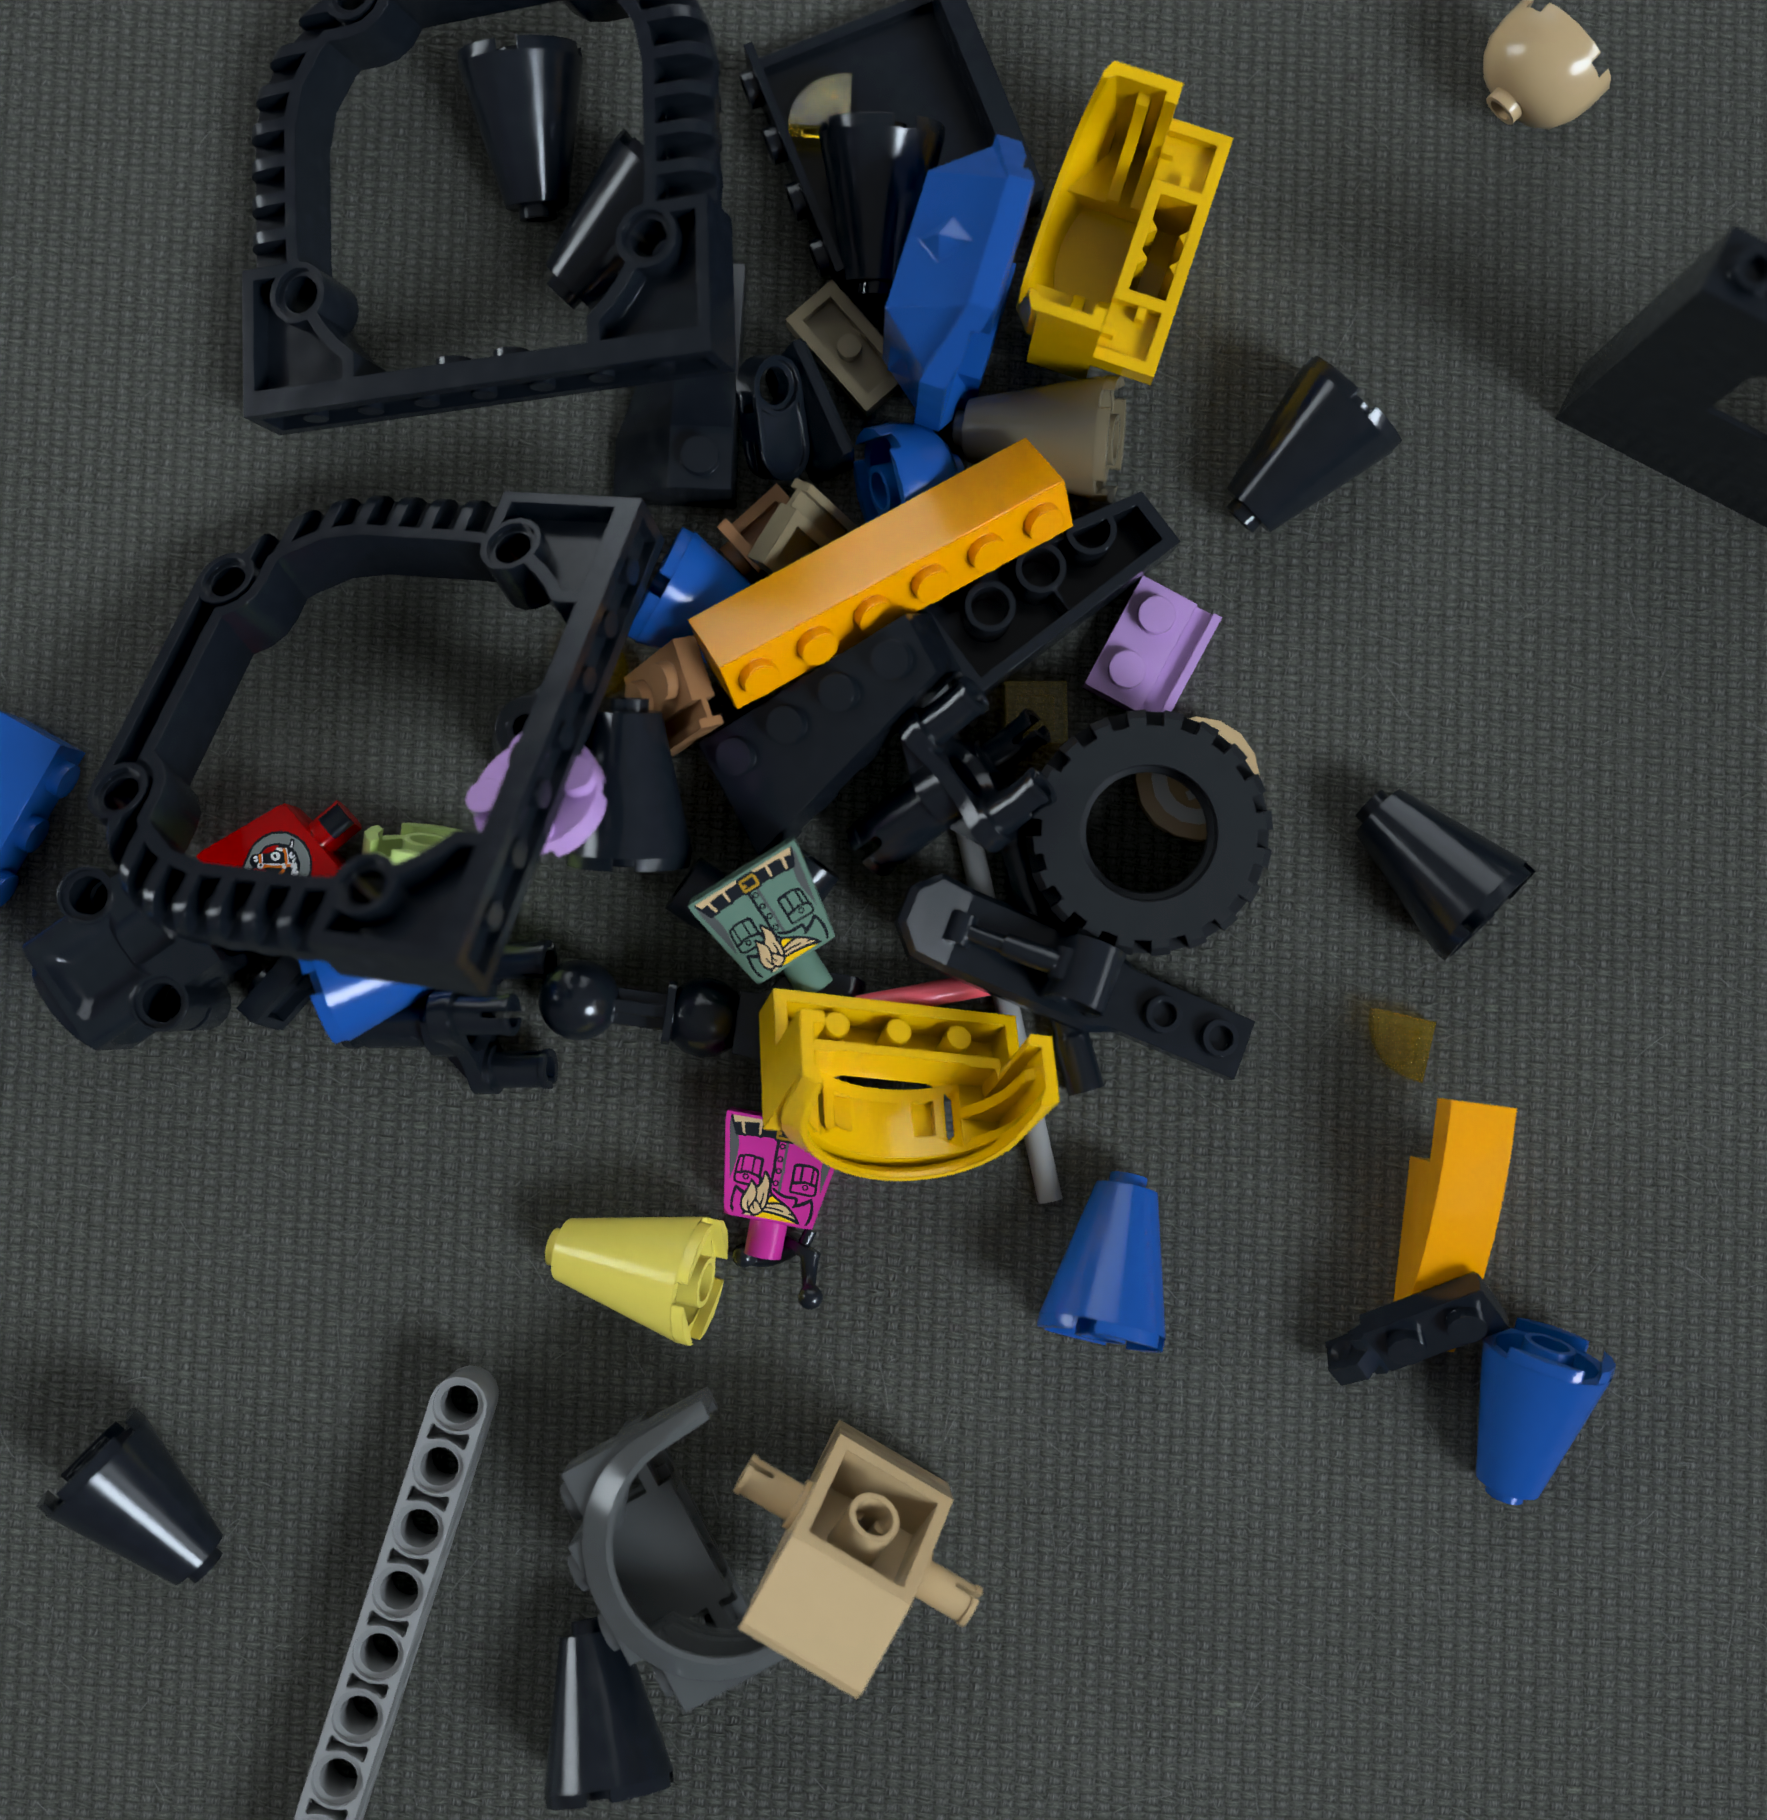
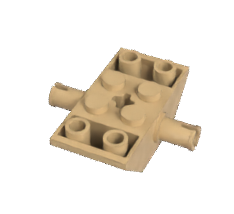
[732,1420,983,1699]

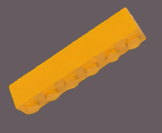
[688,437,1073,710]

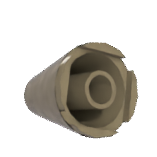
[952,374,1126,503]

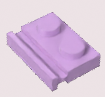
[1082,575,1222,712]

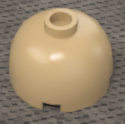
[1483,0,1611,129]

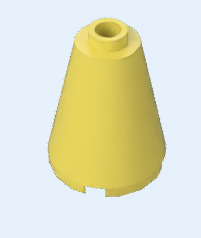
[545,1216,729,1346]

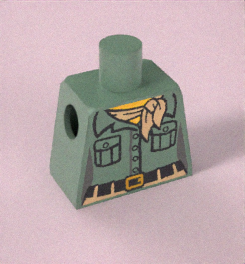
[688,835,835,993]

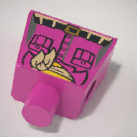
[724,1107,834,1260]

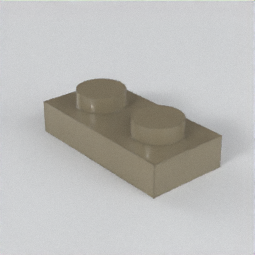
[785,280,902,418]

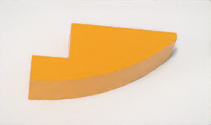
[1393,1098,1517,1352]

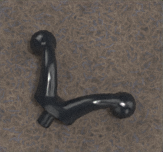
[732,1229,823,1310]

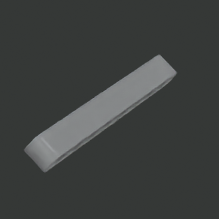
[293,1365,499,1820]

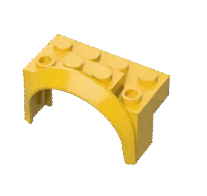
[759,988,1060,1181]

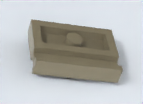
[747,478,858,575]

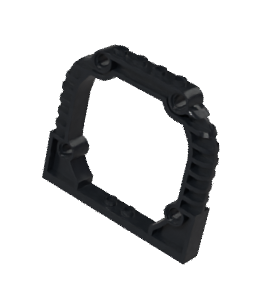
[242,0,736,435]
[87,491,665,997]

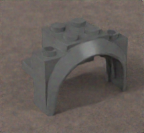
[560,1386,786,1713]

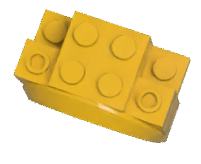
[1016,60,1233,385]

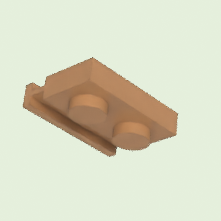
[624,635,723,757]

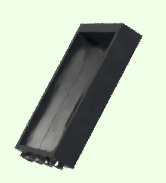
[1555,225,1767,528]

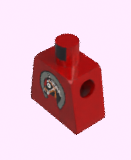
[196,800,362,877]

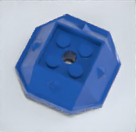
[882,134,1034,431]

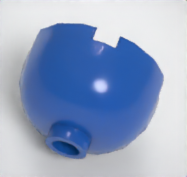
[853,422,965,523]

